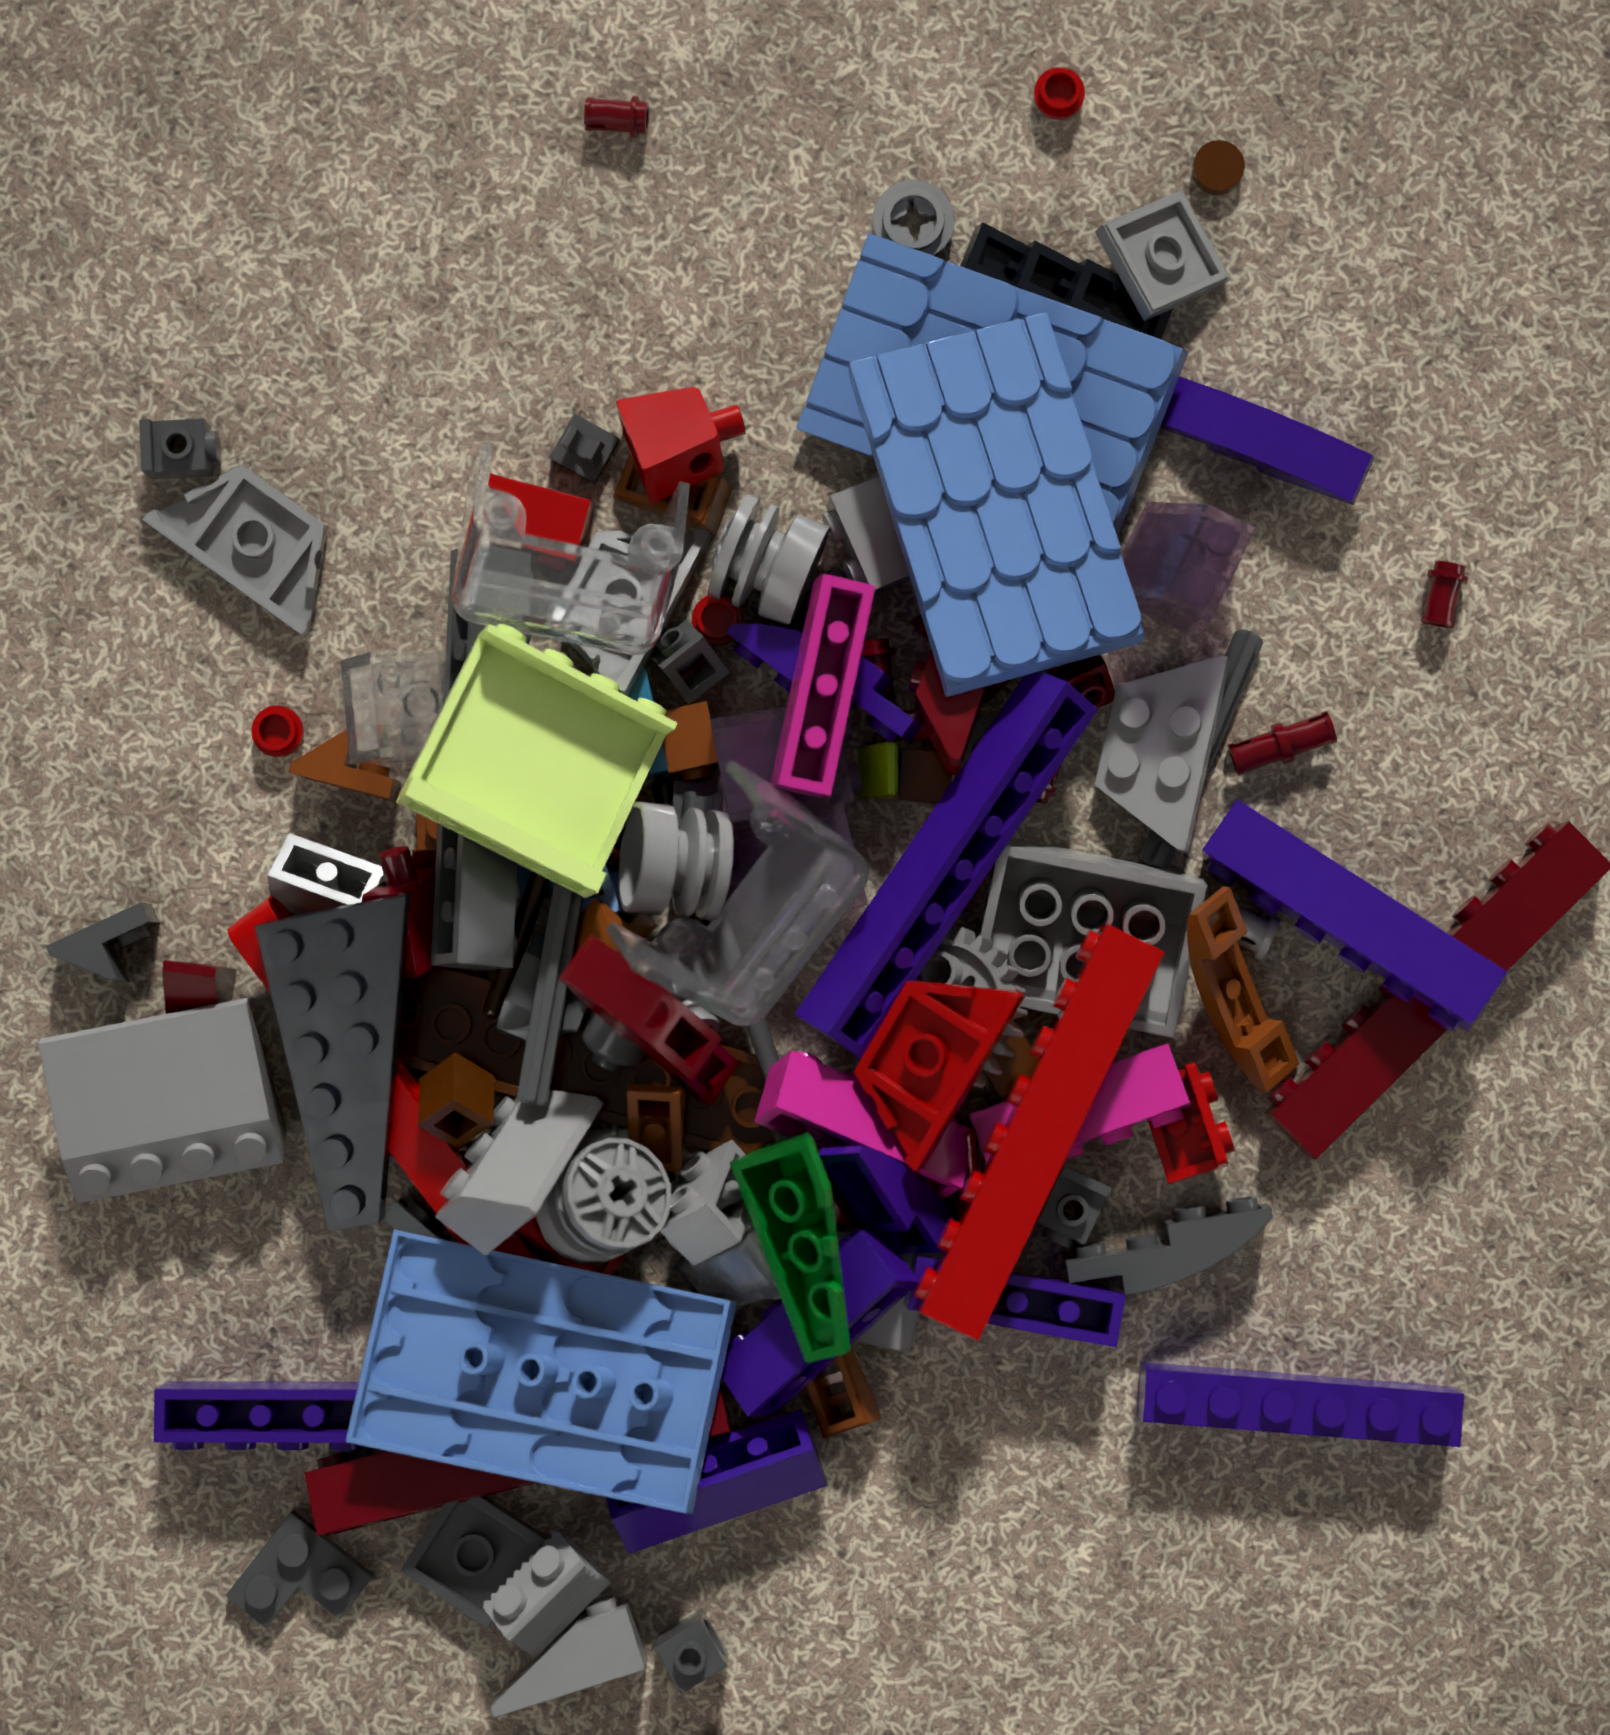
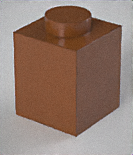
[662,701,721,782]

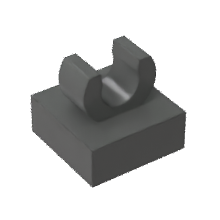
[549,414,620,485]
[667,780,723,828]

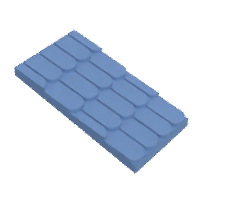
[796,233,1188,537]
[848,312,1145,697]
[346,1230,737,1514]

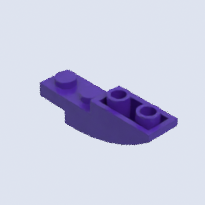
[726,624,923,742]

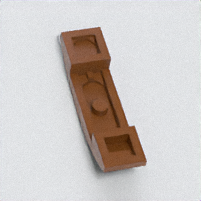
[1187,887,1299,1093]

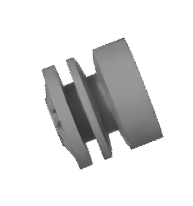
[708,494,830,628]
[618,801,733,921]
[536,1138,672,1265]

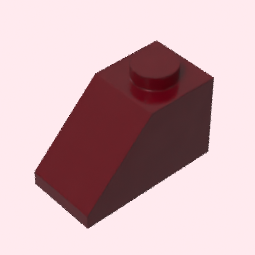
[908,650,988,775]
[162,960,237,1014]

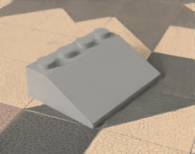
[971,838,1207,1038]
[38,998,287,1204]

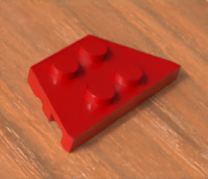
[853,980,1026,1171]

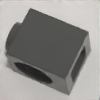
[654,1608,729,1694]

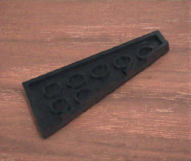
[255,892,412,1232]

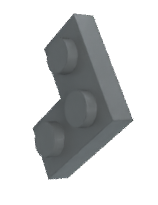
[225,1510,374,1628]

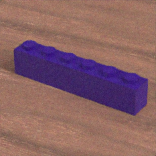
[1202,799,1507,1033]
[1137,1362,1464,1447]

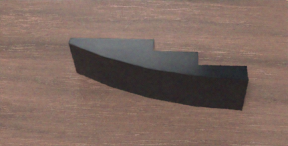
[960,222,1173,339]

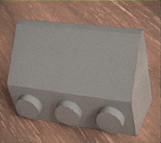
[435,1090,604,1256]

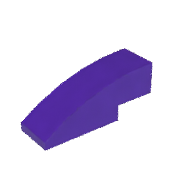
[818,1145,957,1254]

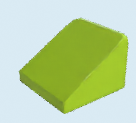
[858,742,898,798]

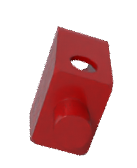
[616,387,746,504]

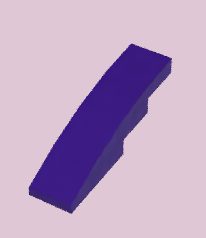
[1160,376,1374,505]

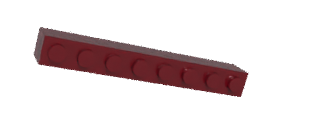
[1264,821,1610,1160]
[304,1381,732,1536]

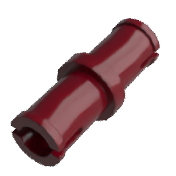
[1227,711,1337,776]

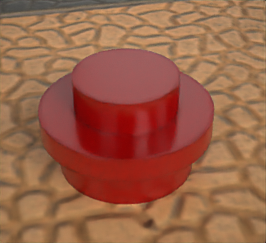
[1034,67,1085,120]
[692,595,743,646]
[251,705,304,757]

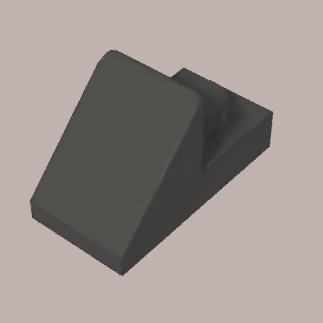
[46,902,160,982]

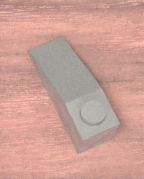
[490,1595,648,1718]

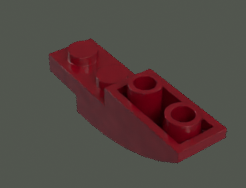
[558,935,739,1105]

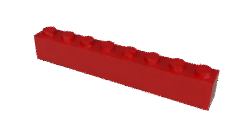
[913,924,1165,1341]

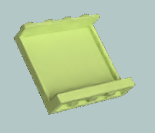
[396,624,678,898]

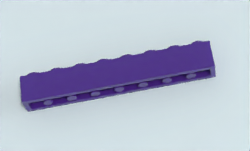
[795,671,1098,1058]

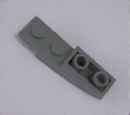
[1064,1196,1273,1296]

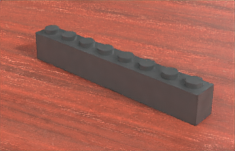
[431,542,534,971]

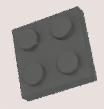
[400,1496,547,1629]

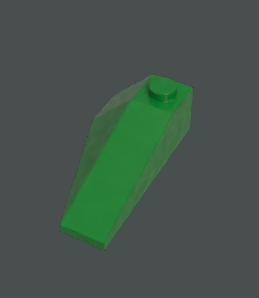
[730,1132,851,1363]

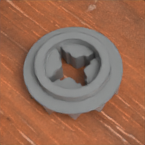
[872,180,954,256]

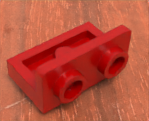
[1148,1062,1235,1185]

